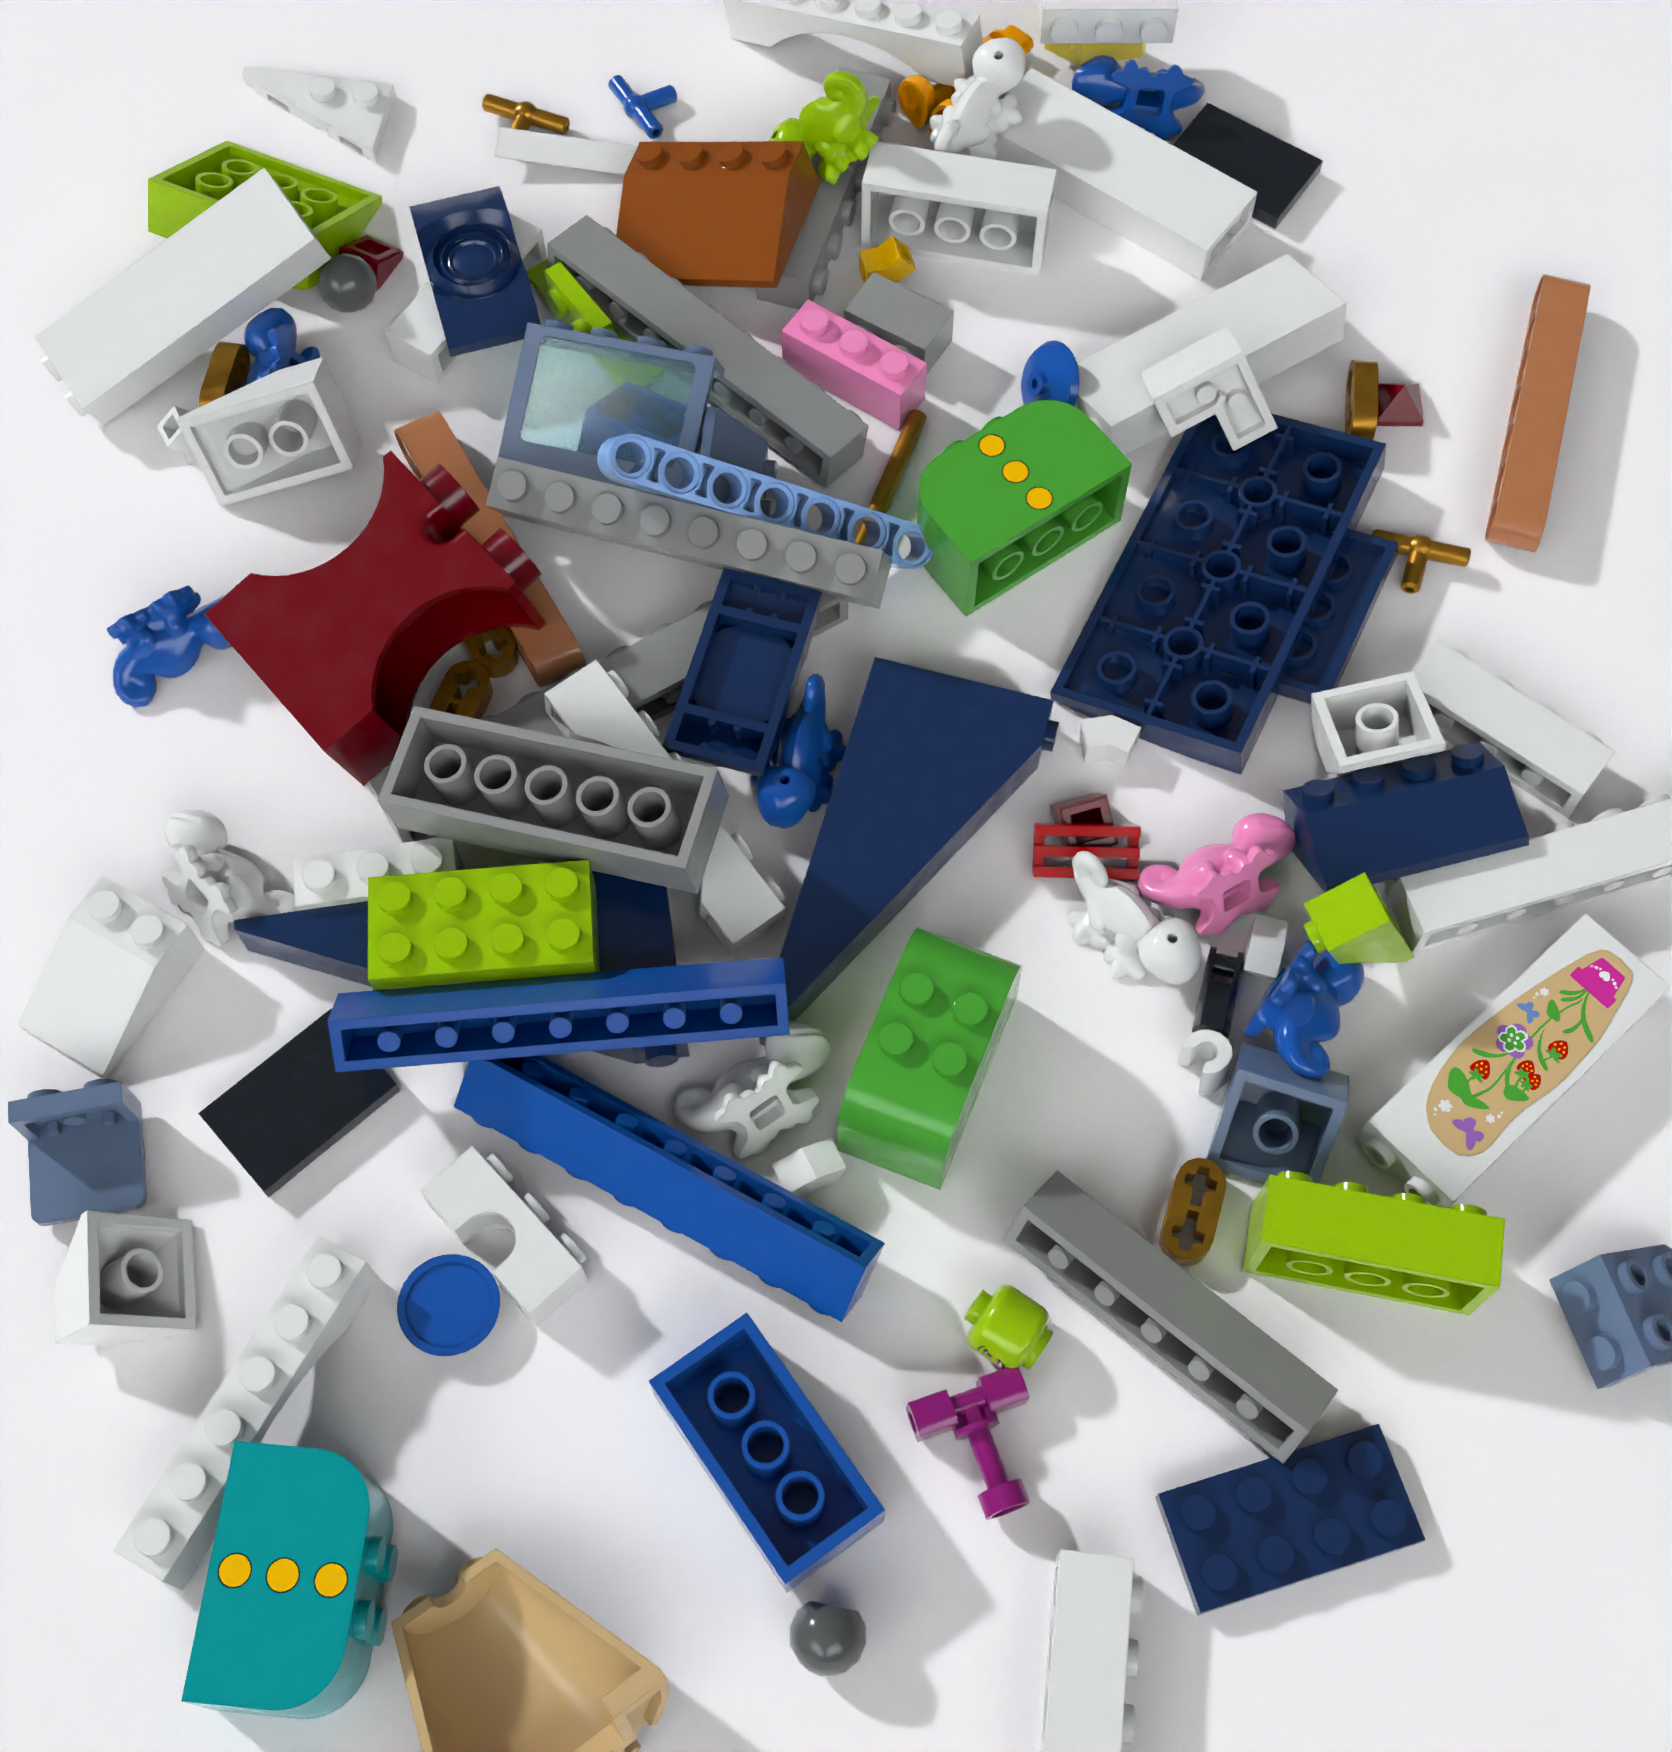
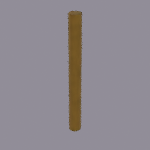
[854,409,927,545]

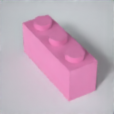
[781,299,927,431]

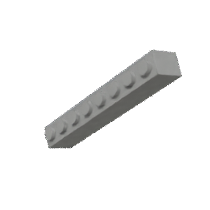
[547,215,869,488]
[485,457,892,609]

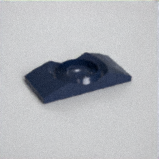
[409,186,541,357]
[662,567,822,777]

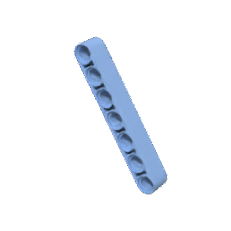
[597,433,933,569]

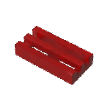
[1032,823,1141,880]

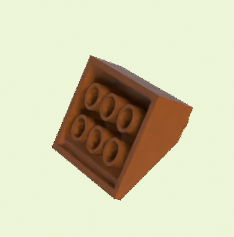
[616,141,820,288]

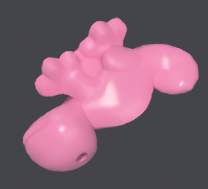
[1138,813,1296,937]

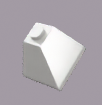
[55,1210,196,1346]

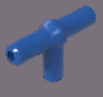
[608,75,677,139]

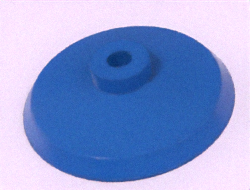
[1021,340,1079,406]
[397,1254,500,1356]

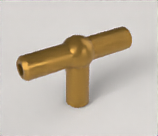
[482,93,570,135]
[1372,529,1471,594]

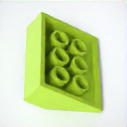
[148,141,382,290]

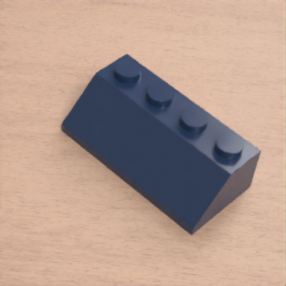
[1283,742,1529,892]

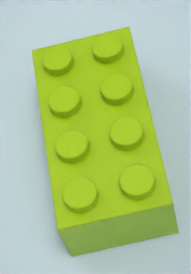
[368,860,600,990]
[1242,1171,1505,1315]

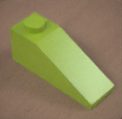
[1303,872,1415,964]

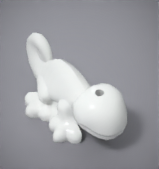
[930,37,1026,160]
[162,810,297,947]
[1068,851,1202,985]
[673,1021,832,1159]

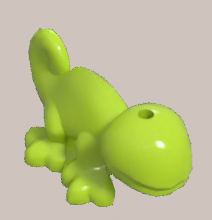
[768,71,881,185]

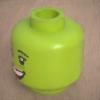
[964,1285,1054,1370]

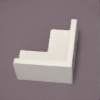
[1140,326,1278,451]

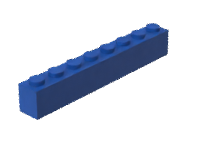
[327,957,790,1072]
[454,1056,885,1322]

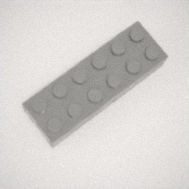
[377,706,729,894]

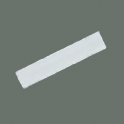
[494,127,638,175]

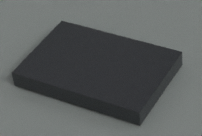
[1173,102,1323,229]
[198,1009,400,1198]

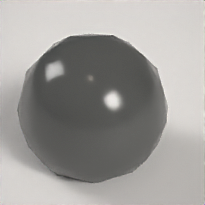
[318,253,377,313]
[790,1601,866,1676]

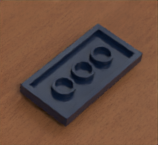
[1155,1424,1426,1616]

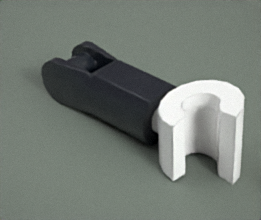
[1178,946,1245,1094]

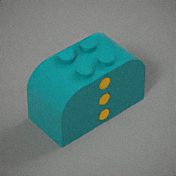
[181,1441,398,1719]

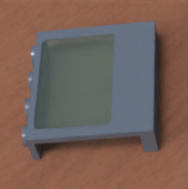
[498,319,725,494]

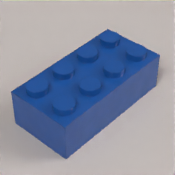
[649,1313,886,1593]

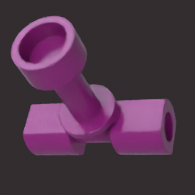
[906,1367,1030,1520]

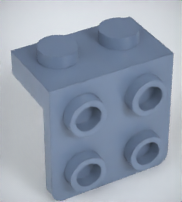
[8,1079,147,1226]
[1549,1244,1672,1389]

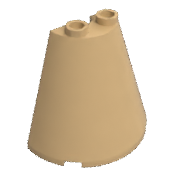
[391,1548,669,1752]

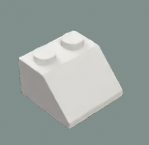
[1311,671,1445,774]

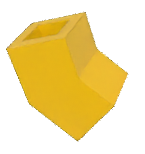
[859,235,917,283]

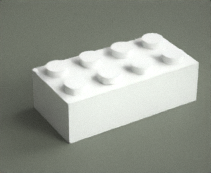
[861,141,1057,275]

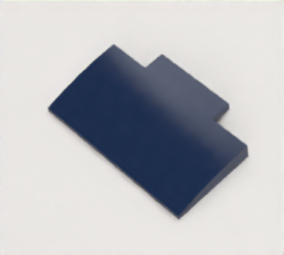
[1050,413,1399,775]

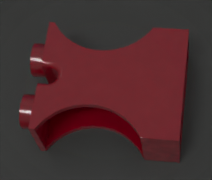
[204,450,546,786]

